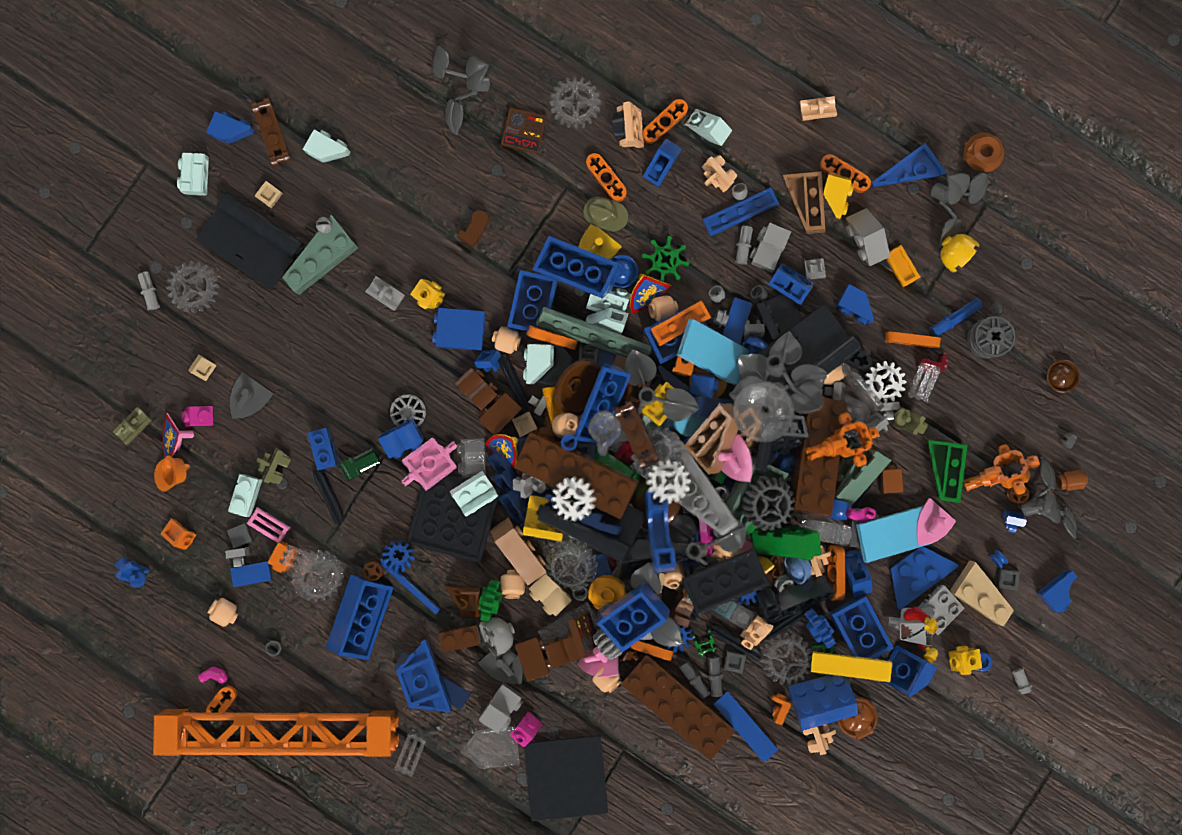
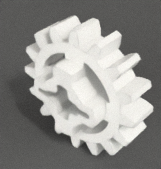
[863,361,907,403]
[646,460,691,504]
[552,477,596,521]

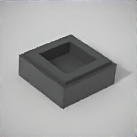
[227,523,253,548]
[997,568,1020,591]
[723,650,746,674]

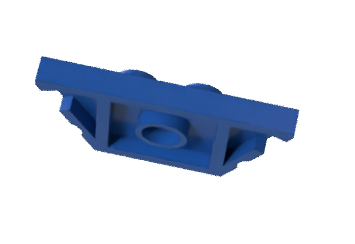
[889,546,959,610]
[396,640,453,712]

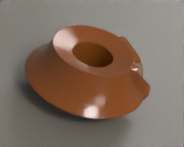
[963,132,1004,172]
[837,697,878,740]

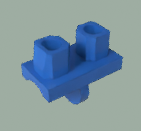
[114,557,150,588]

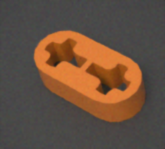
[206,686,237,713]

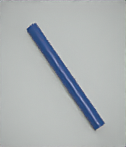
[379,558,440,615]

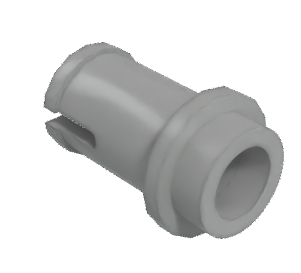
[1012,668,1032,694]

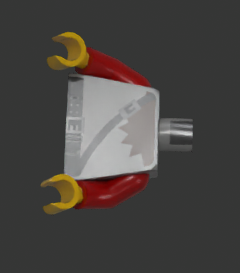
[888,607,938,663]

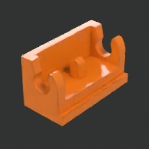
[671,356,694,378]

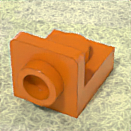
[161,518,196,550]
[770,693,791,725]

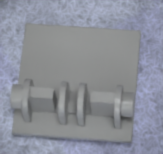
[919,585,964,635]

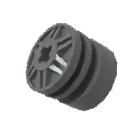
[966,316,1016,359]

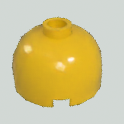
[940,234,979,272]

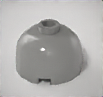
[479,617,515,657]

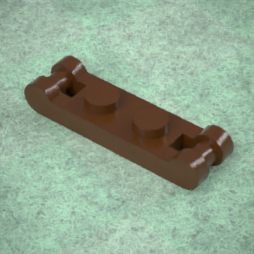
[250,97,292,167]
[613,399,660,469]

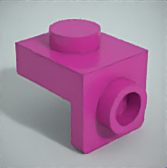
[182,406,213,427]
[510,712,543,747]

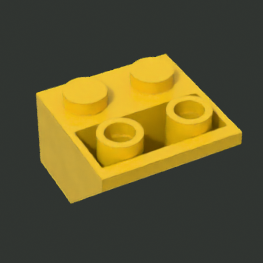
[823,173,854,219]

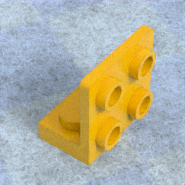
[640,382,675,427]
[523,495,563,541]

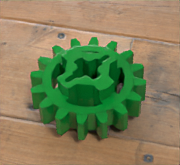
[478,579,503,622]

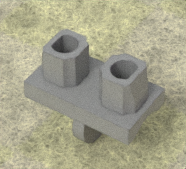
[365,276,405,311]
[513,472,548,498]

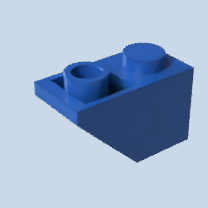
[206,111,255,144]
[835,284,874,325]
[690,372,719,398]

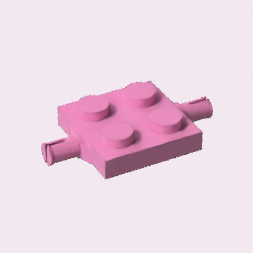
[401,437,458,491]

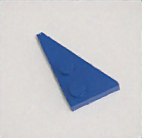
[871,143,947,188]

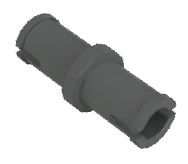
[707,656,723,697]
[679,661,711,700]

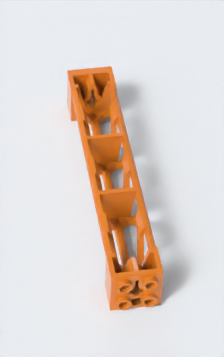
[153,709,399,757]

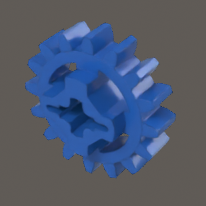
[804,609,836,649]

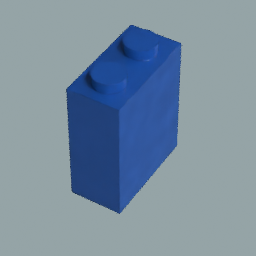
[432,308,486,351]

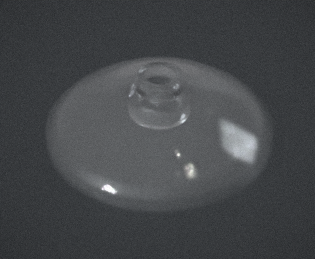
[733,382,794,442]

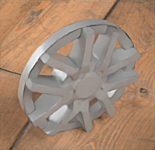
[390,394,426,427]

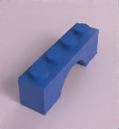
[644,490,676,573]

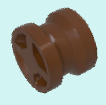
[1006,486,1029,503]
[363,561,384,581]

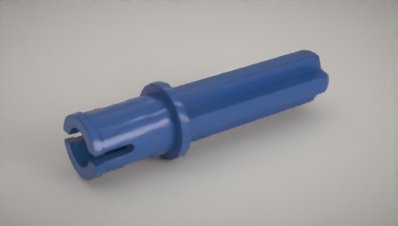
[930,298,983,337]

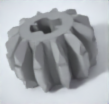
[593,629,622,660]

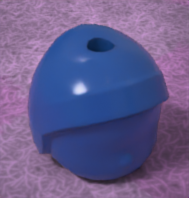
[777,452,795,474]

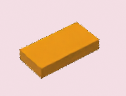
[886,245,921,287]

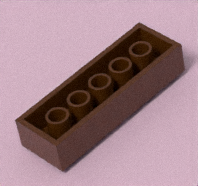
[790,397,847,518]
[514,430,640,519]
[621,653,735,761]

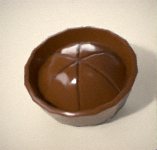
[1047,360,1080,393]

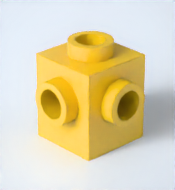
[410,279,445,309]
[949,646,982,675]

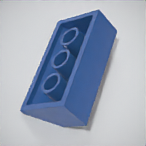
[532,236,621,299]
[574,362,631,445]
[326,574,394,660]

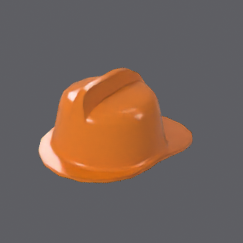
[154,455,190,492]

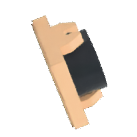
[612,102,644,148]

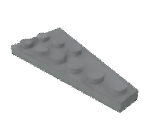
[629,432,739,536]

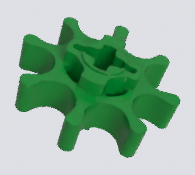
[642,236,689,282]

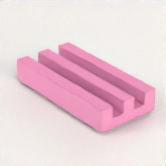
[247,507,291,543]

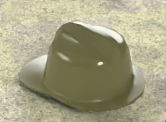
[583,196,628,232]

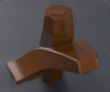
[618,648,642,663]

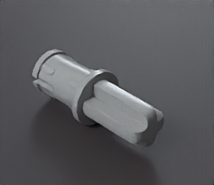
[735,226,753,265]
[138,272,160,310]

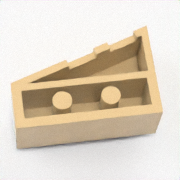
[950,560,1014,627]

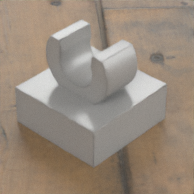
[804,258,826,280]
[743,320,765,342]
[824,382,845,402]
[529,396,547,416]
[876,402,900,420]
[862,411,889,438]
[225,547,250,567]

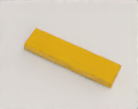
[811,651,892,682]

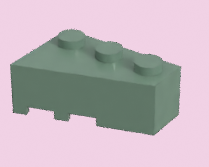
[834,441,891,505]

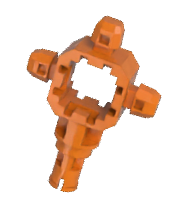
[806,412,879,467]
[963,444,1040,495]

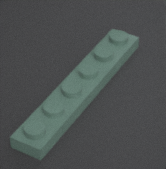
[536,307,651,358]

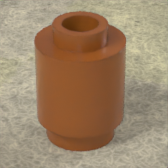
[1057,470,1088,491]

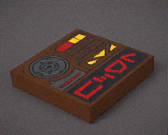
[501,108,547,154]
[569,611,597,659]

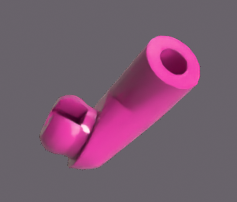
[845,507,876,523]
[198,667,228,683]

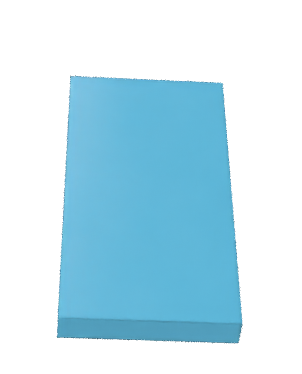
[677,319,750,386]
[856,505,934,563]

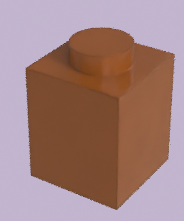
[879,465,903,493]

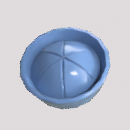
[784,557,812,584]

